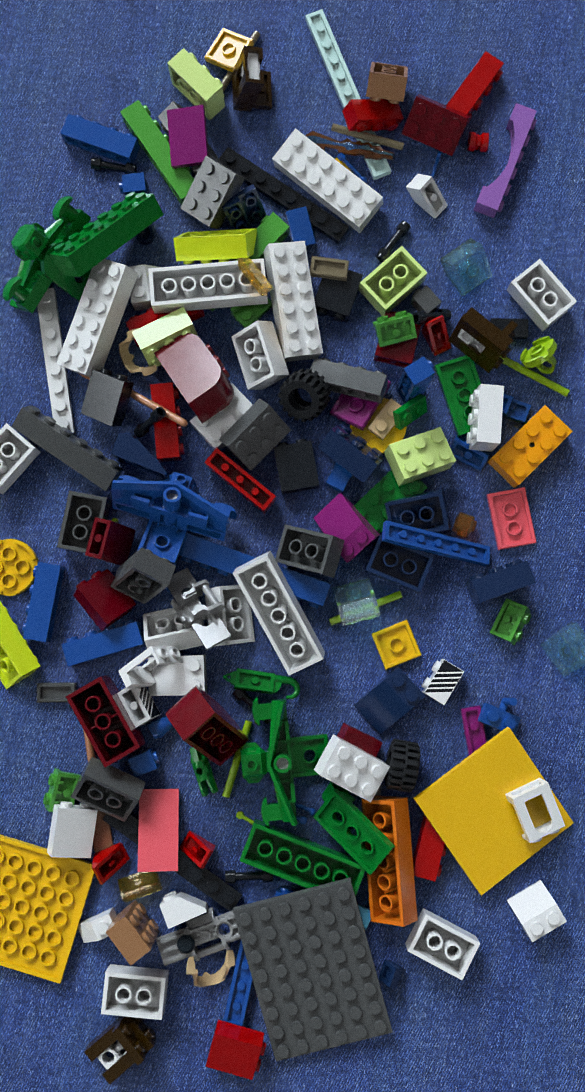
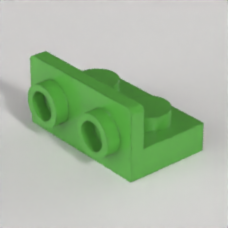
[230,297,272,328]
[372,311,417,347]
[490,598,531,645]
[43,768,81,812]

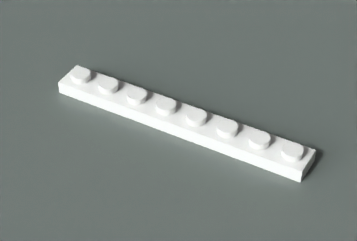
[37,288,76,434]

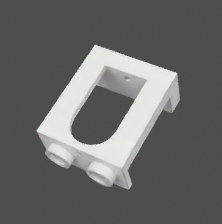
[119,646,183,688]
[505,778,565,843]

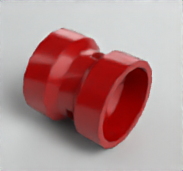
[467,132,489,152]

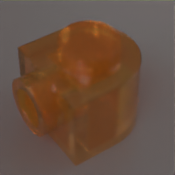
[452,511,477,538]

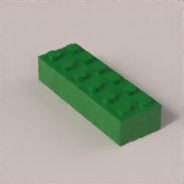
[49,192,164,277]
[239,819,365,896]

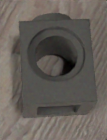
[410,285,441,313]

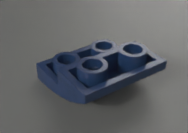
[222,184,266,229]

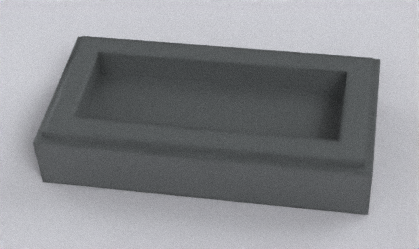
[37,682,77,703]

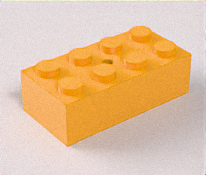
[487,405,573,488]

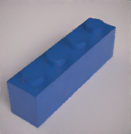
[60,113,140,165]
[396,356,435,403]
[22,562,65,642]
[62,619,145,667]

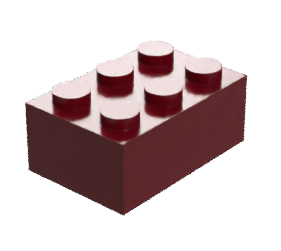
[401,94,470,156]

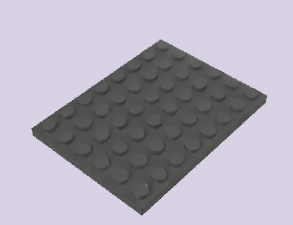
[233,878,393,1061]

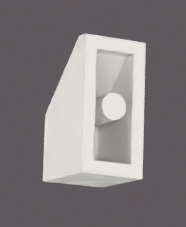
[406,174,448,218]
[78,907,116,943]

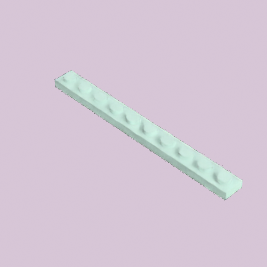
[305,9,391,180]

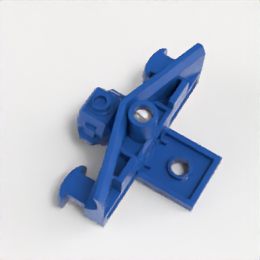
[111,472,237,565]

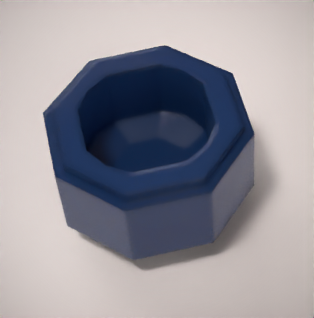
[136,227,155,246]

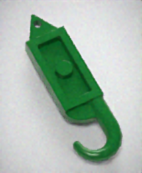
[223,668,300,699]

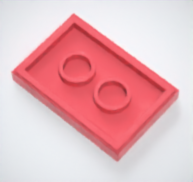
[486,487,537,550]

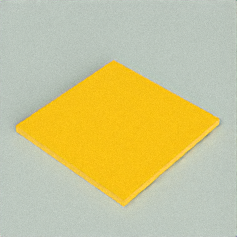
[413,727,574,896]

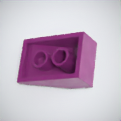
[314,492,380,563]

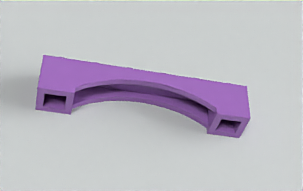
[474,103,537,218]

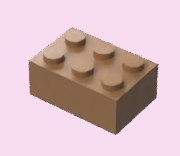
[366,62,408,104]
[106,900,159,966]

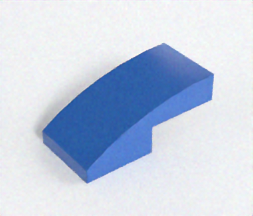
[502,394,532,424]

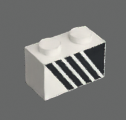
[421,659,464,705]
[117,687,161,728]

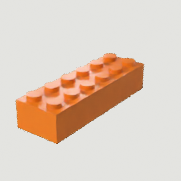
[362,795,418,927]

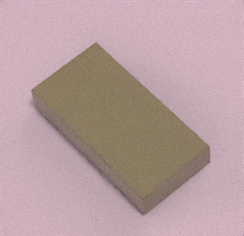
[310,256,349,281]

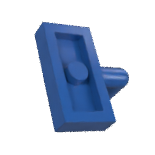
[477,697,521,735]

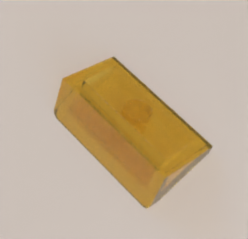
[238,258,273,296]
[118,872,162,902]

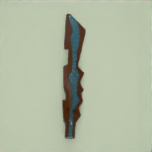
[305,131,395,160]

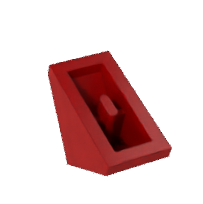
[422,315,452,356]
[179,830,216,869]
[92,842,130,885]

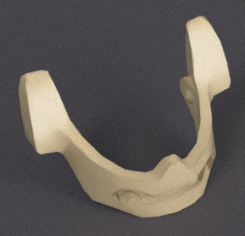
[119,328,157,377]
[186,950,235,988]

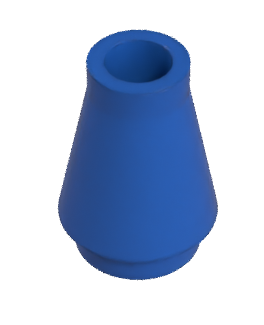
[148,716,173,739]

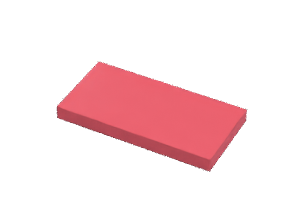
[137,789,179,872]

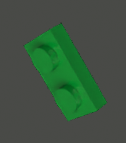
[393,394,428,430]

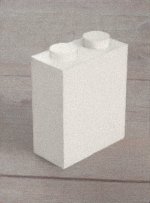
[47,801,98,858]

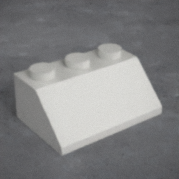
[205,585,255,647]
[143,608,204,657]

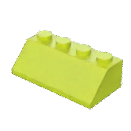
[173,228,257,264]
[0,601,40,690]

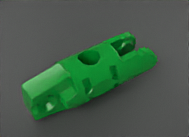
[189,747,219,797]

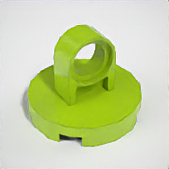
[520,336,557,374]

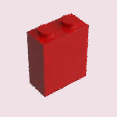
[205,1019,266,1080]

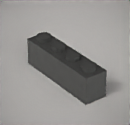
[311,358,388,403]

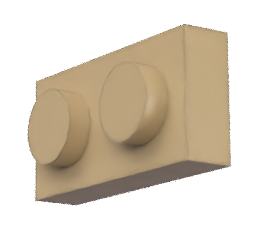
[368,398,401,440]

